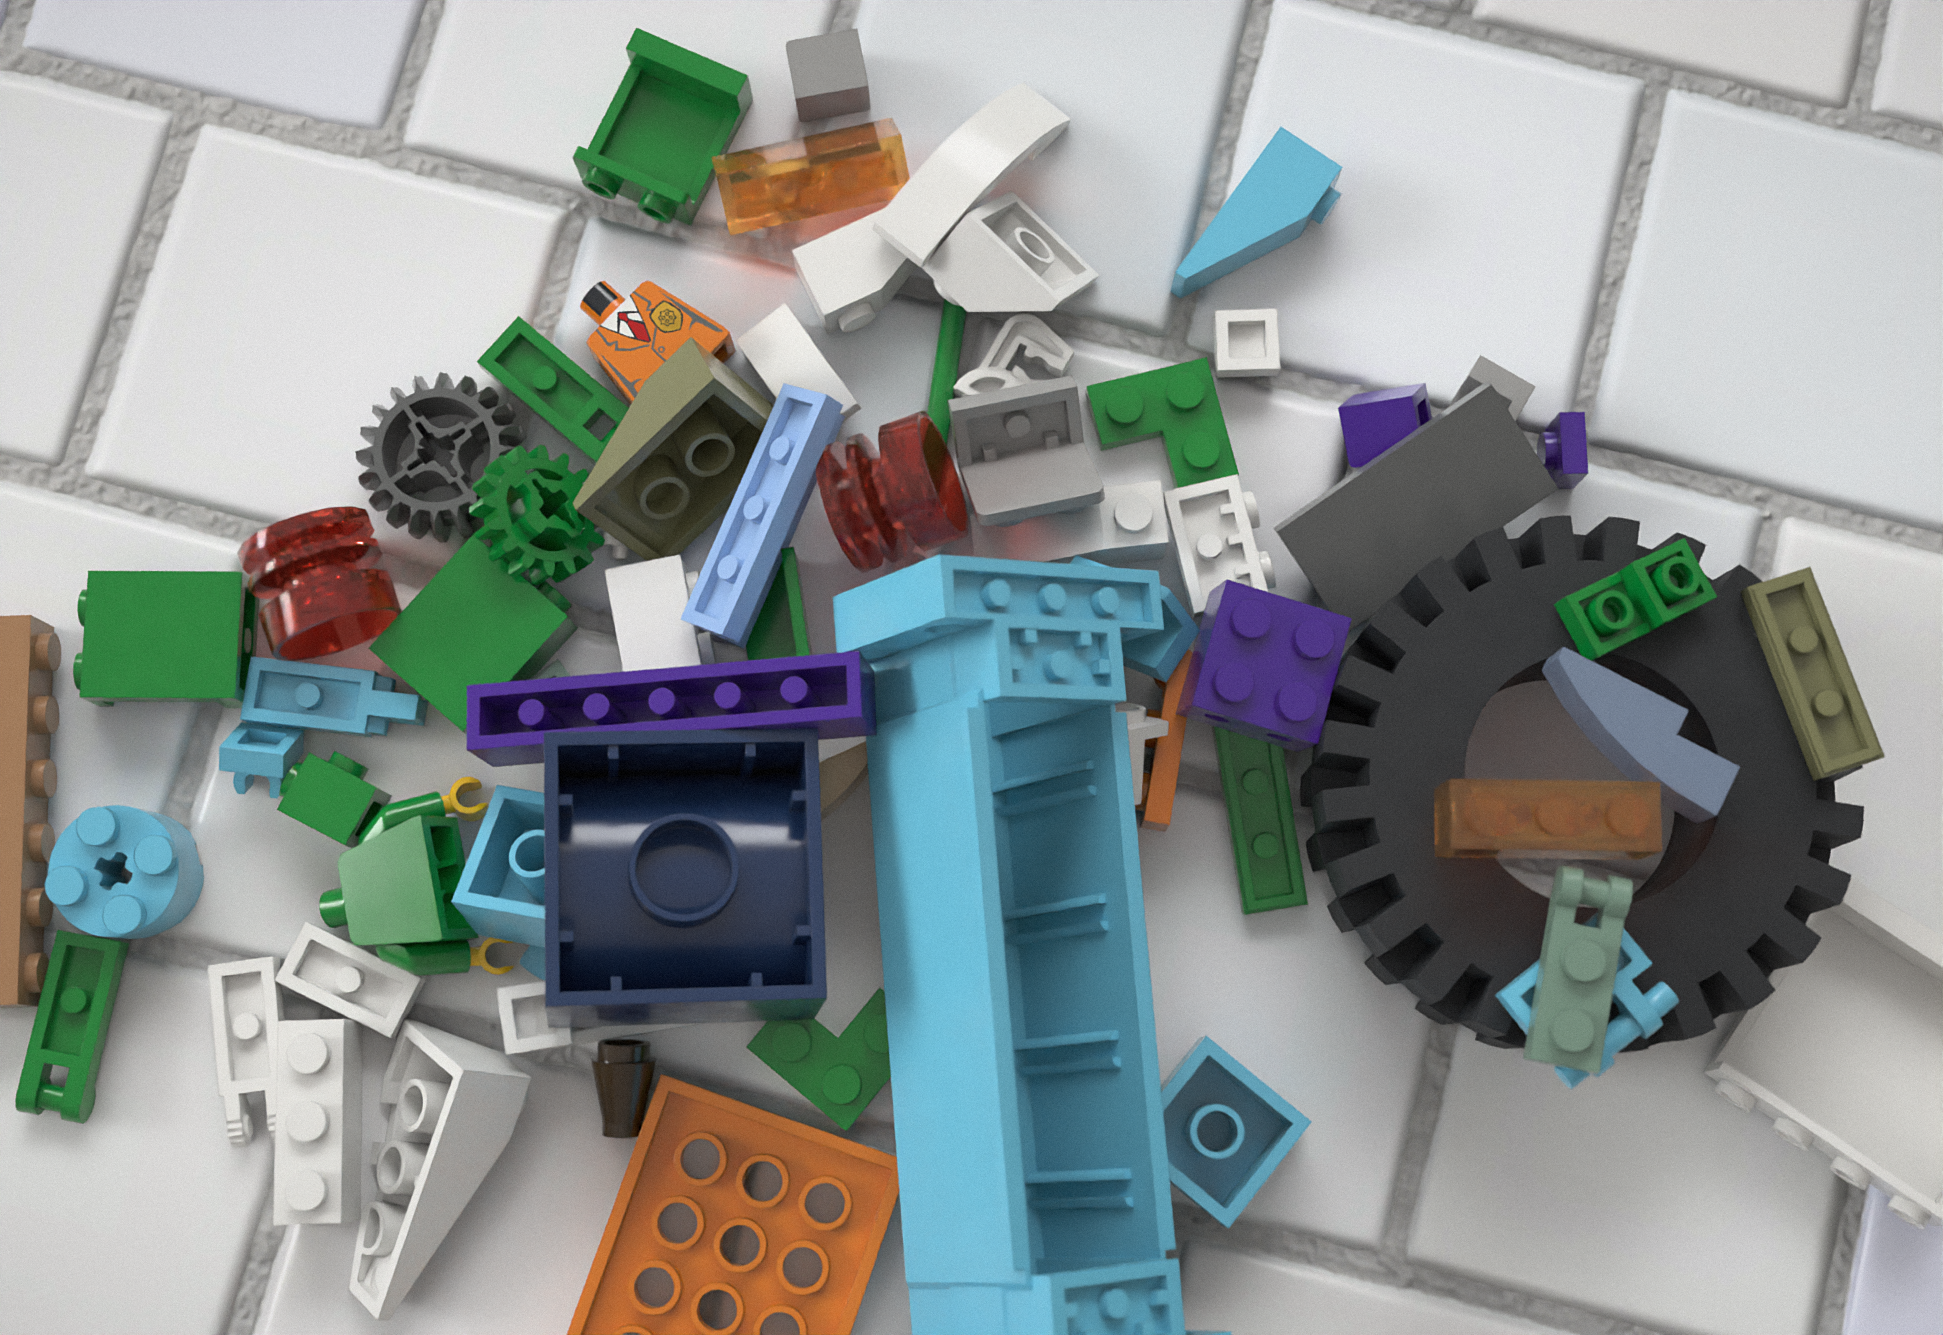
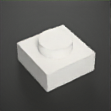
[1213,309,1280,377]

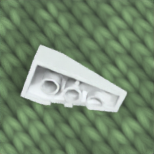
[349,1019,531,1321]

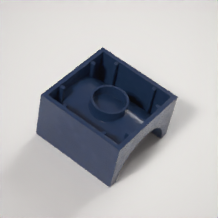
[544,728,827,1028]

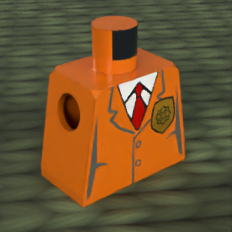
[580,281,736,406]

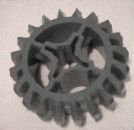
[355,372,527,543]

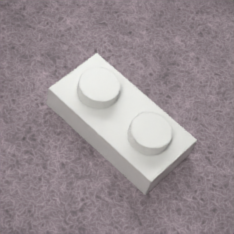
[275,922,426,1038]

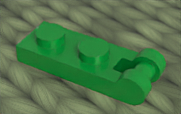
[477,316,629,465]
[15,930,129,1124]

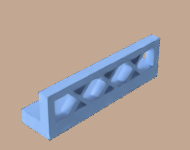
[681,383,845,648]

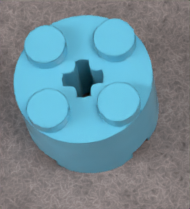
[45,805,204,939]

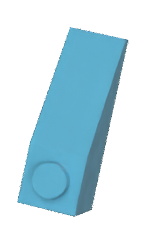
[1170,127,1343,299]

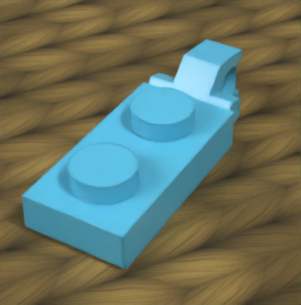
[240,657,428,738]

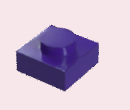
[1537,412,1588,489]

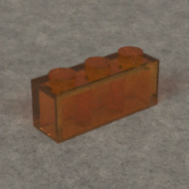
[712,118,910,235]
[1434,779,1662,860]

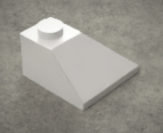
[922,191,1100,312]

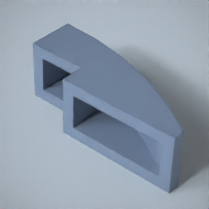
[1542,647,1740,824]

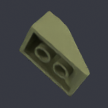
[573,337,774,561]

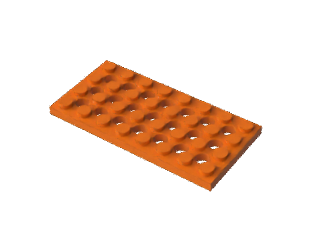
[567,1074,899,1335]

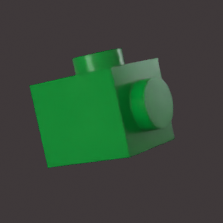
[277,751,392,848]

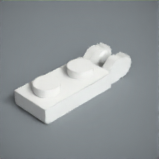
[208,956,285,1149]

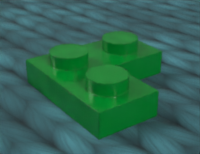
[1085,357,1239,489]
[746,987,891,1131]

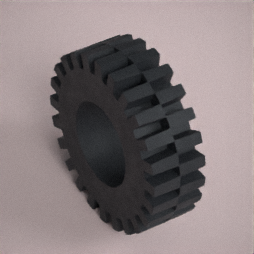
[1300,515,1864,1053]

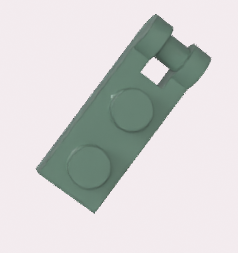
[1523,865,1633,1074]

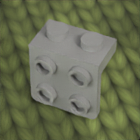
[948,375,1105,527]

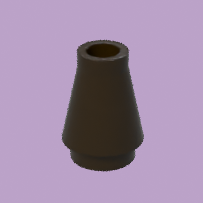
[591,1039,657,1138]

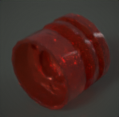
[816,410,969,573]
[237,506,403,661]

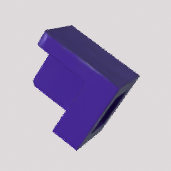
[1338,383,1432,468]

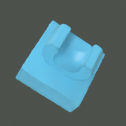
[219,722,304,799]

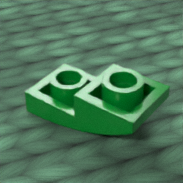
[1554,538,1717,661]

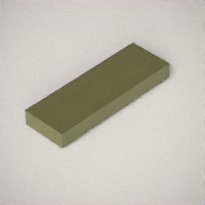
[1740,567,1885,781]

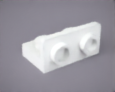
[1163,474,1276,618]

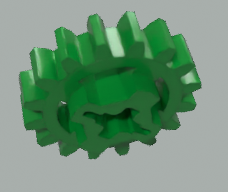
[469,445,605,585]

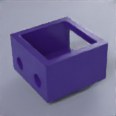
[1176,579,1352,752]

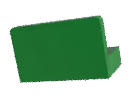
[746,546,812,661]

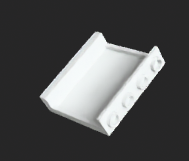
[1704,877,1943,1229]

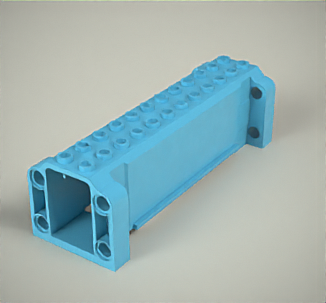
[833,554,1232,1335]

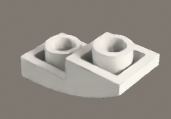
[735,303,862,422]

